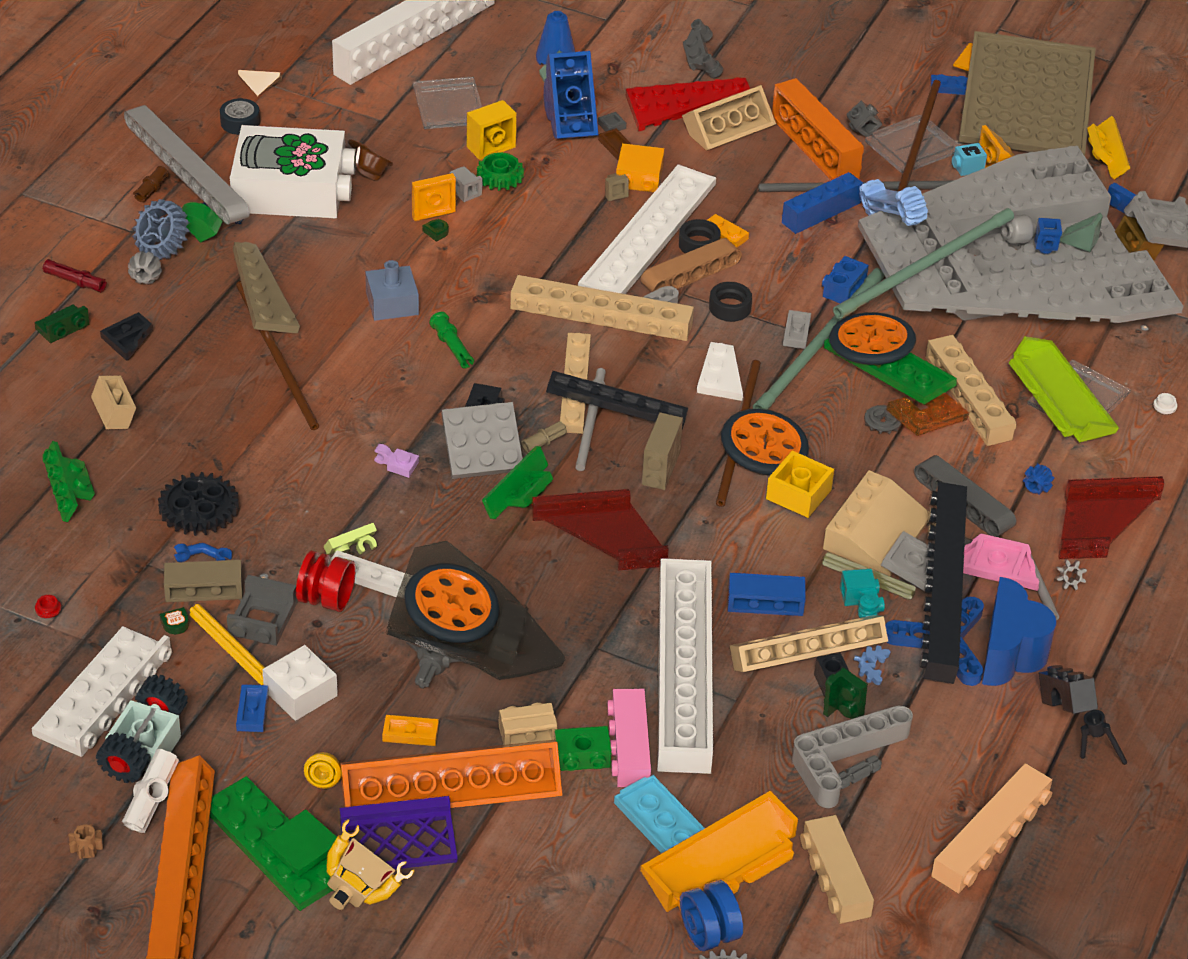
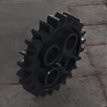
[158,472,239,536]

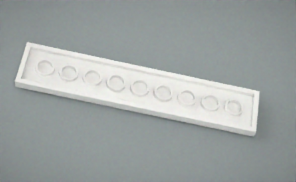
[578,165,716,294]

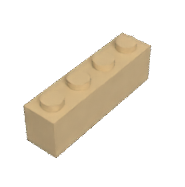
[800,815,874,924]

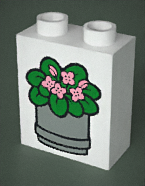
[230,125,356,218]

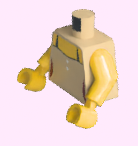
[327,819,415,910]

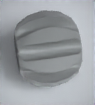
[128,251,162,285]

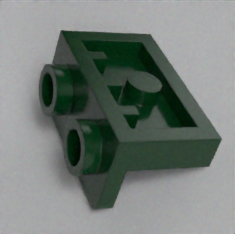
[34,304,90,343]
[823,667,868,719]

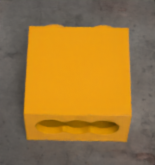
[616,143,665,192]

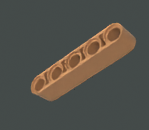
[641,238,742,292]

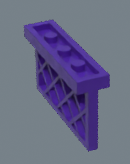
[340,796,458,869]

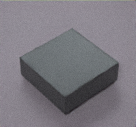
[598,112,627,132]

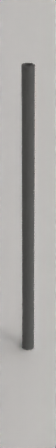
[758,180,954,192]

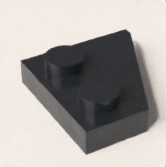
[100,312,152,360]

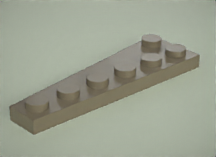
[233,242,300,334]

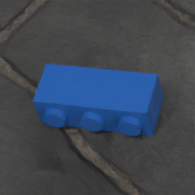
[728,573,805,616]

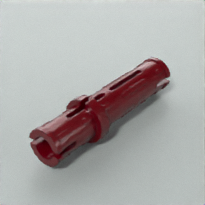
[42,259,107,293]

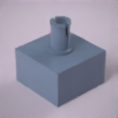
[365,260,419,321]

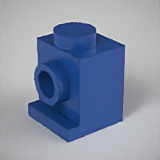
[1034,218,1062,254]

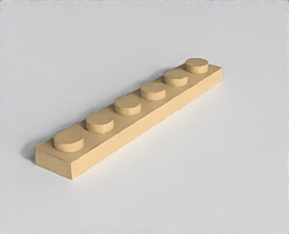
[560,333,591,434]

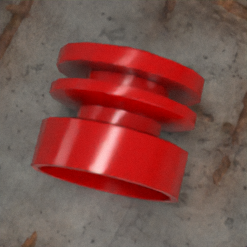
[296,550,356,612]

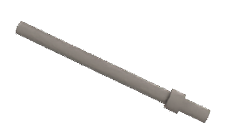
[575,368,606,471]

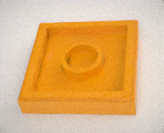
[412,173,456,221]

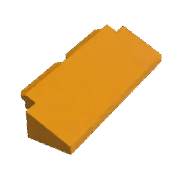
[640,791,798,912]

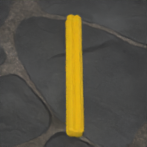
[189,604,265,685]

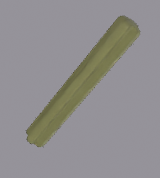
[822,552,916,600]

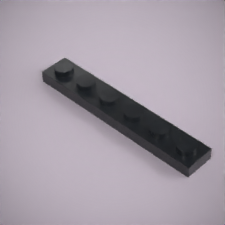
[546,370,688,430]

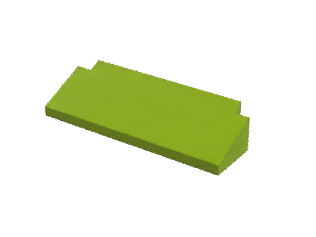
[1009,336,1119,443]

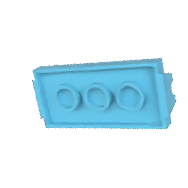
[614,775,705,854]

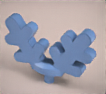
[854,645,891,685]

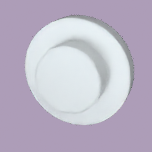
[1153,393,1177,414]

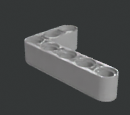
[792,706,913,808]

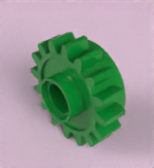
[477,152,524,191]

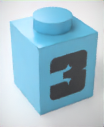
[952,143,987,176]

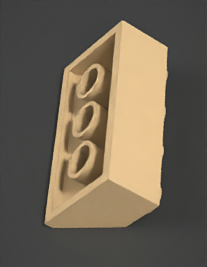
[682,85,776,151]

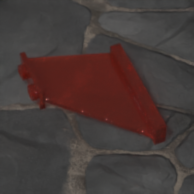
[1058,476,1165,559]
[532,489,669,571]

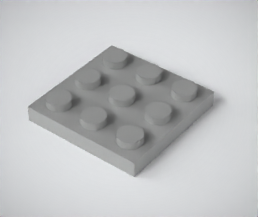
[441,402,523,479]

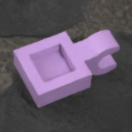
[374,444,419,478]

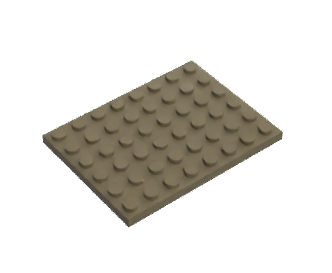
[959,31,1096,156]

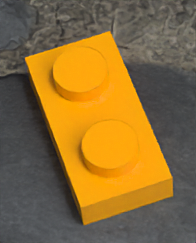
[707,214,749,247]
[382,715,439,746]

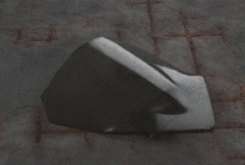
[386,541,565,680]

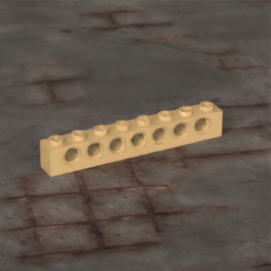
[511,275,694,341]

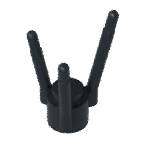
[1080,709,1127,765]

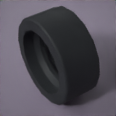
[679,219,721,253]
[709,282,752,322]

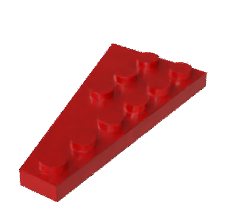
[625,77,750,132]

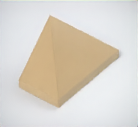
[238,70,282,96]

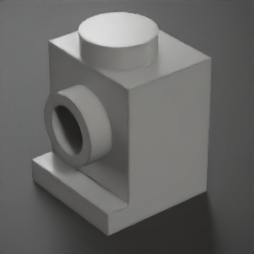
[450,166,482,202]

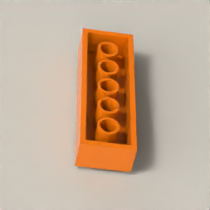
[772,78,864,180]

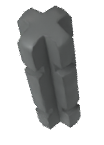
[838,755,882,789]

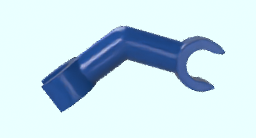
[174,543,232,562]

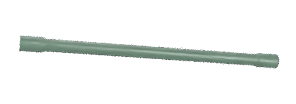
[833,208,1014,319]
[753,268,884,410]

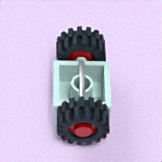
[96,674,188,783]

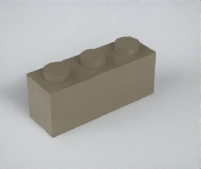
[164,560,242,602]

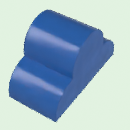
[544,51,598,139]
[982,577,1056,686]

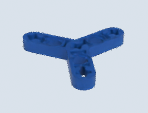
[885,597,984,686]

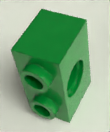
[554,726,612,771]

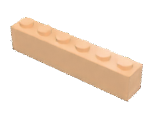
[931,763,1052,894]

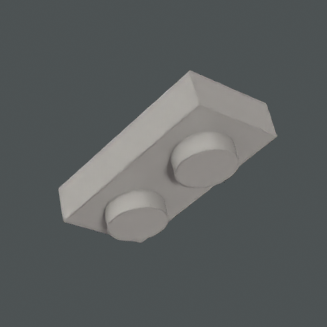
[783,310,811,349]

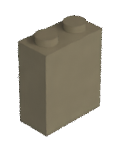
[642,413,683,490]

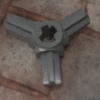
[405,631,473,689]

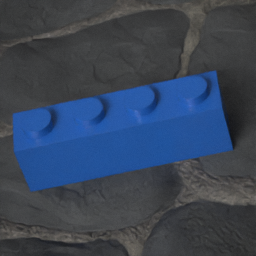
[782,172,863,234]

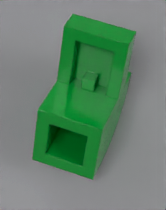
[182,202,223,243]

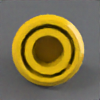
[304,752,341,789]

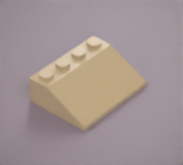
[823,470,929,576]

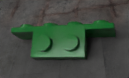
[42,441,95,522]
[482,446,553,519]

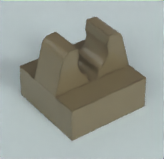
[605,173,629,201]

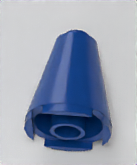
[536,11,575,65]

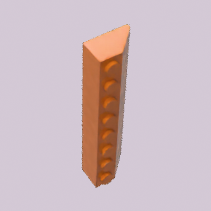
[340,740,562,808]

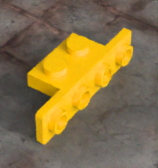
[1087,116,1130,180]

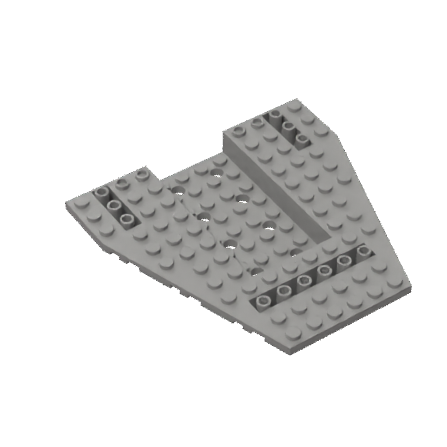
[858,146,1183,323]

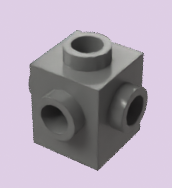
[846,100,882,138]

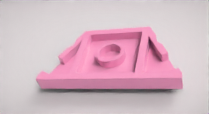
[963,534,1039,591]

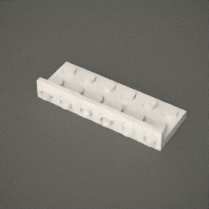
[32,626,172,757]

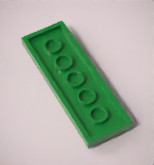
[824,333,957,404]
[209,776,333,911]

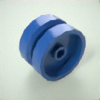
[680,880,743,951]

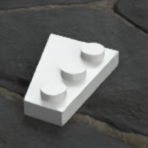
[697,342,743,401]

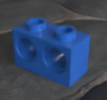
[822,256,869,303]

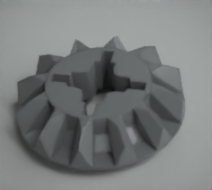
[864,405,902,434]

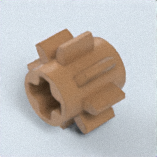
[68,824,103,859]

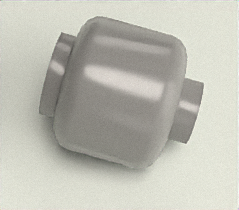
[1001,215,1036,244]

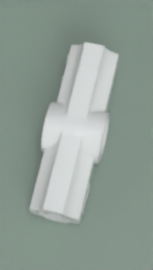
[122,749,179,833]

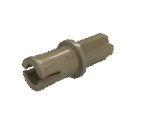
[521,421,567,454]

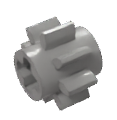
[1055,559,1087,590]

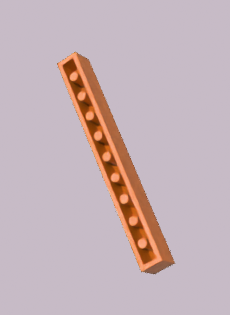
[146,755,215,959]

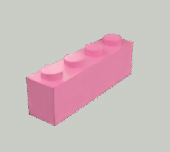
[607,689,651,787]

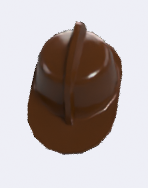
[348,139,393,180]

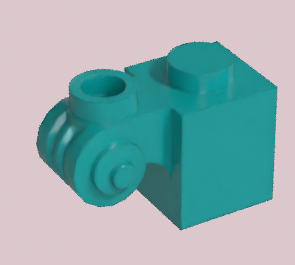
[840,569,885,618]

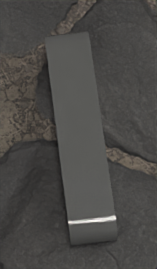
[914,455,1016,537]

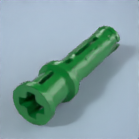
[429,311,474,368]

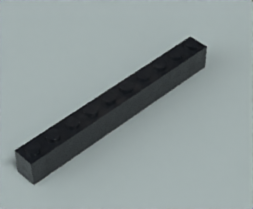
[919,482,967,684]

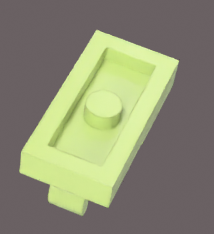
[324,523,377,555]

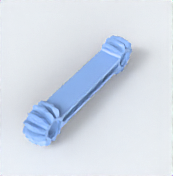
[859,179,928,226]

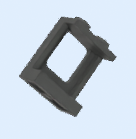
[227,575,297,646]

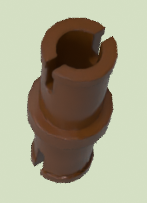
[133,166,169,202]

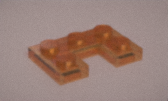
[886,392,969,436]

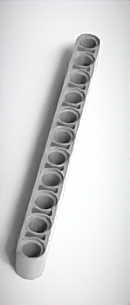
[124,105,249,224]

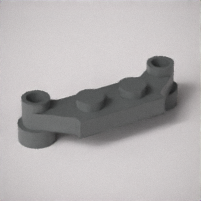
[683,19,723,78]

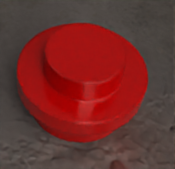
[35,595,61,618]

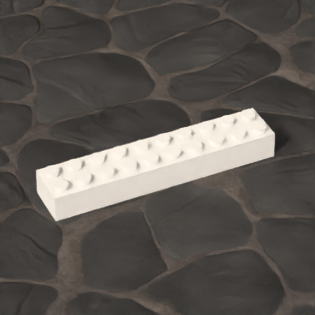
[332,0,495,85]
[657,559,713,774]

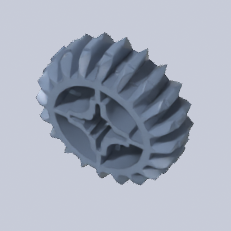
[132,199,190,260]

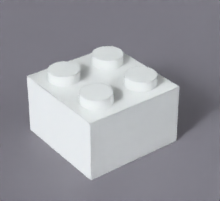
[262,645,337,721]

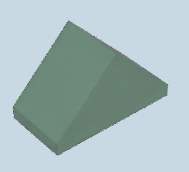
[1060,212,1103,252]

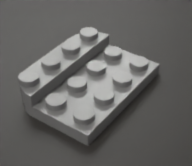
[1124,191,1188,248]

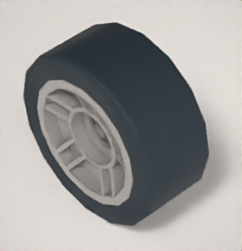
[220,98,260,135]

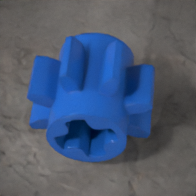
[1023,464,1055,495]

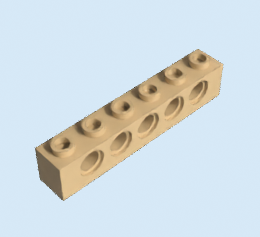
[925,335,1016,446]
[730,615,888,672]

